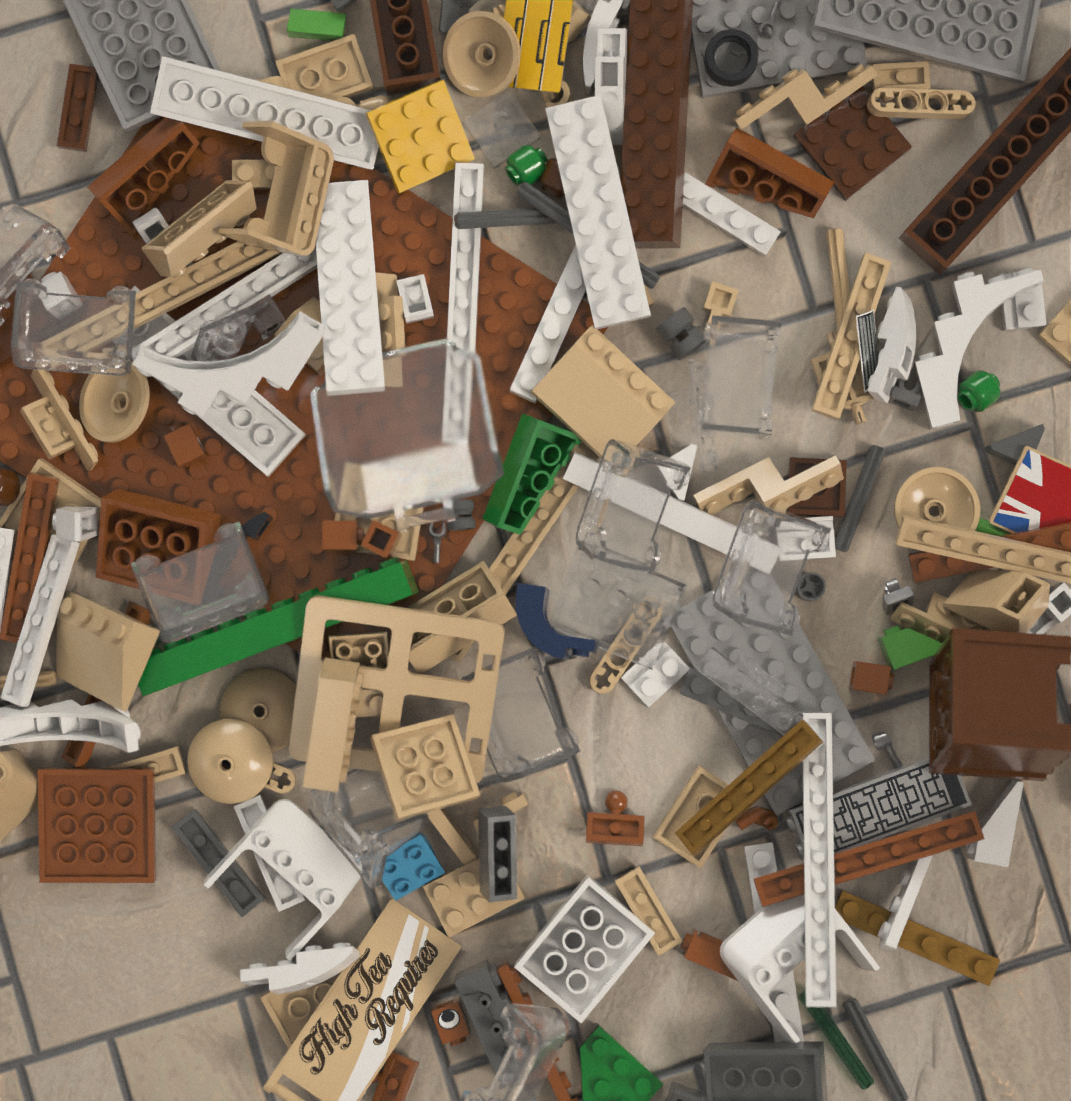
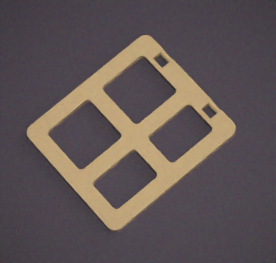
[289,596,505,783]

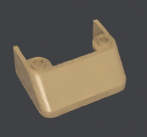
[218,121,334,256]

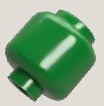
[505,145,548,186]
[958,370,1000,412]

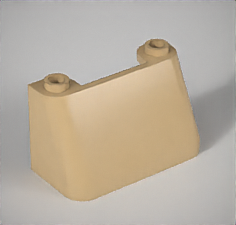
[0,750,38,841]

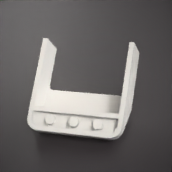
[204,799,362,961]
[720,895,880,1043]

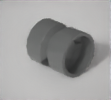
[656,307,709,361]

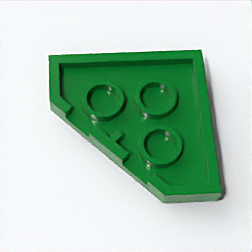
[580,1025,663,1101]

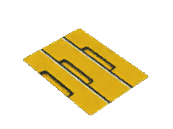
[504,0,573,92]

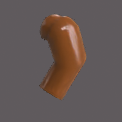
[735,806,778,830]

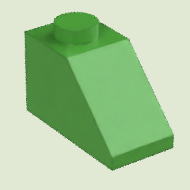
[877,625,942,670]

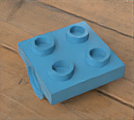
[368,828,445,901]

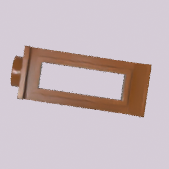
[680,928,738,981]

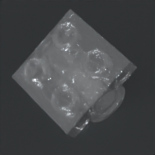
[191,307,255,362]

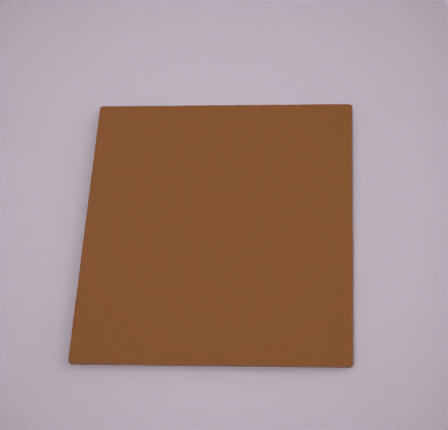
[0,116,608,659]

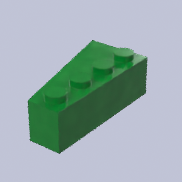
[482,413,582,535]

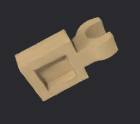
[703,281,739,336]

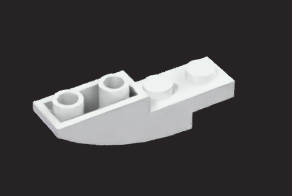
[583,0,630,95]
[595,28,627,145]
[868,287,916,404]
[240,943,360,994]

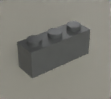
[478,806,517,902]

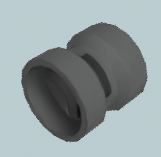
[445,499,476,531]
[794,572,826,602]

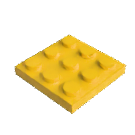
[365,80,475,193]

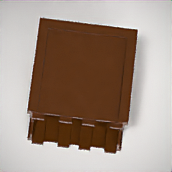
[929,628,1071,781]

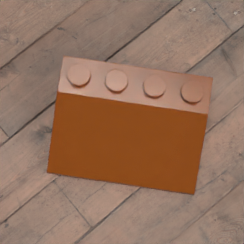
[95,489,221,605]

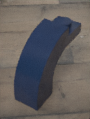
[515,583,599,661]

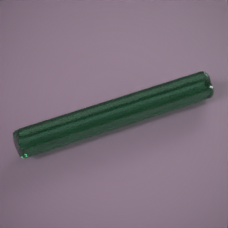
[799,990,874,1090]

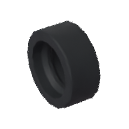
[704,29,759,87]

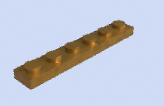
[675,719,823,856]
[835,890,1000,986]

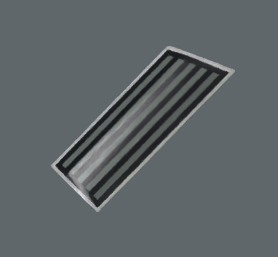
[856,309,878,393]

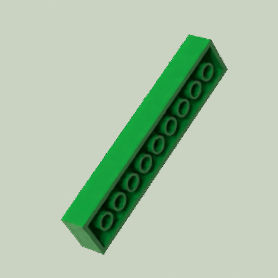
[138,557,419,697]

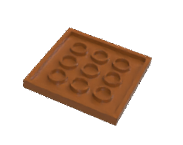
[37,768,156,883]

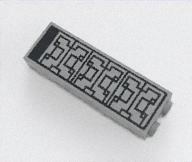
[785,756,972,860]

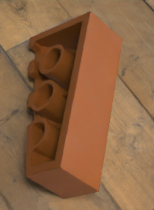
[87,117,200,237]
[705,127,834,218]

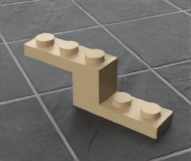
[732,63,878,130]
[693,456,844,517]

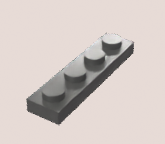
[679,667,797,736]
[172,809,266,917]

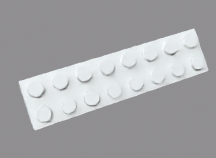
[150,56,378,170]
[545,95,651,329]
[316,180,385,396]
[112,286,306,477]

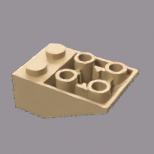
[943,569,1050,633]
[329,632,390,717]

